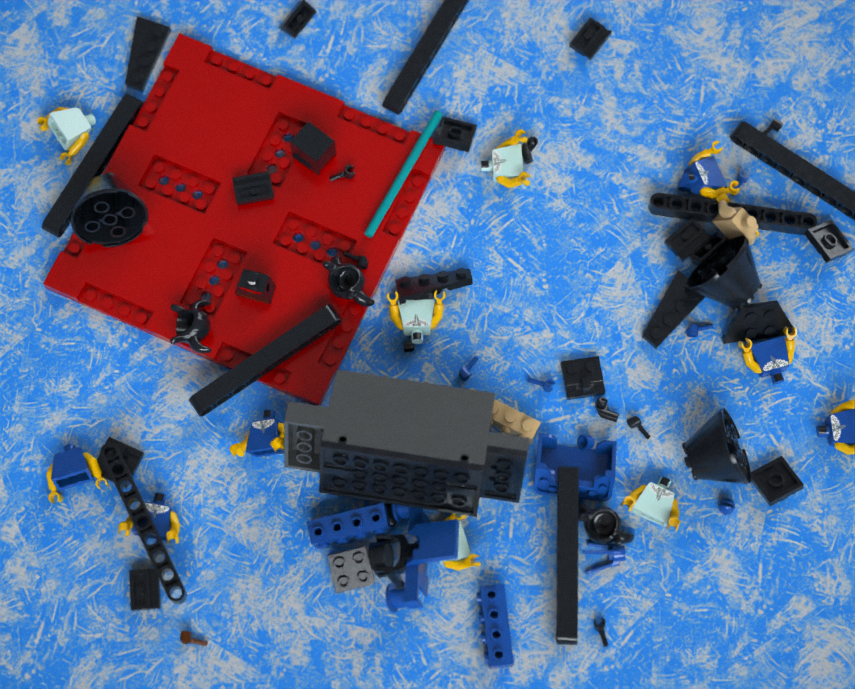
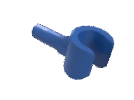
[734,169,750,189]
[687,324,713,338]
[458,356,478,381]
[527,378,555,392]

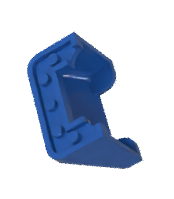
[533,433,617,501]

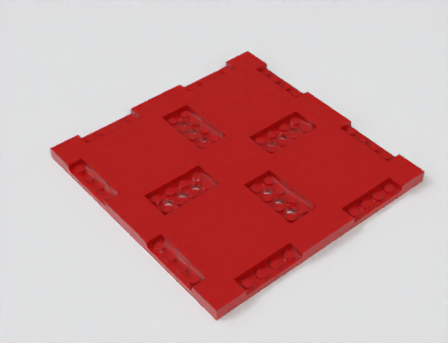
[43,33,445,405]

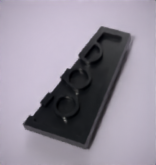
[125,16,171,92]
[395,268,473,305]
[642,270,705,349]

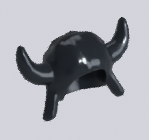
[323,256,375,307]
[170,300,212,353]
[578,500,634,545]

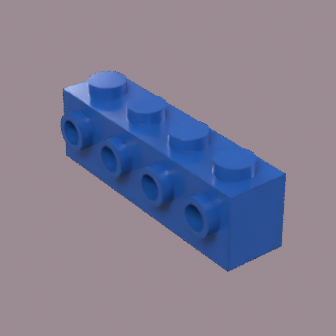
[307,503,391,549]
[476,584,514,669]

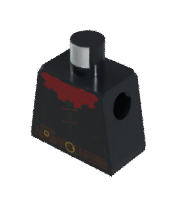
[236,269,276,304]

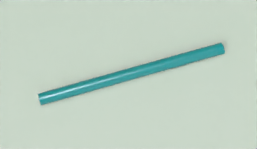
[364,110,443,238]

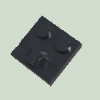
[433,116,477,152]
[804,220,854,263]
[560,356,606,400]
[97,437,145,489]
[751,456,804,506]

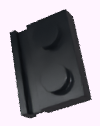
[569,17,612,61]
[232,171,274,206]
[664,217,711,262]
[129,569,161,611]

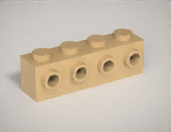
[470,388,541,445]

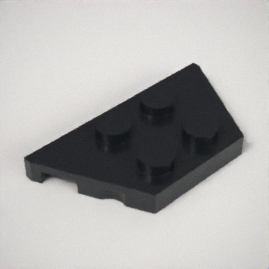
[722,300,793,344]

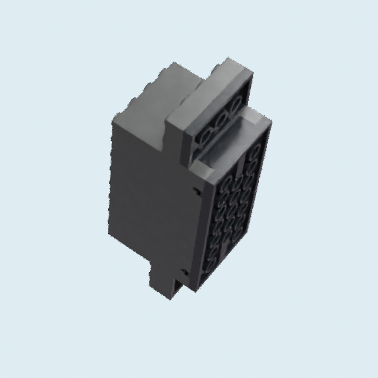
[284,370,530,517]

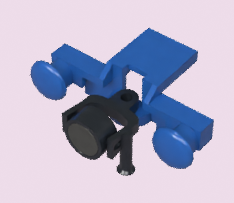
[368,504,459,613]

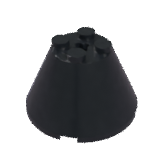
[71,172,149,248]
[686,235,763,310]
[682,408,752,484]

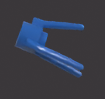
[582,542,626,574]

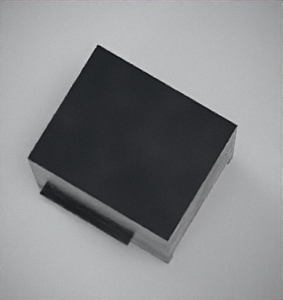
[290,122,336,175]

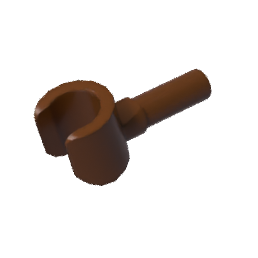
[180,631,208,647]

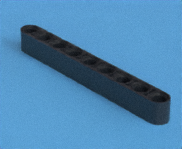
[382,0,469,115]
[42,94,144,238]
[730,121,855,220]
[648,193,817,235]
[189,304,342,417]
[101,443,187,605]
[556,466,579,645]

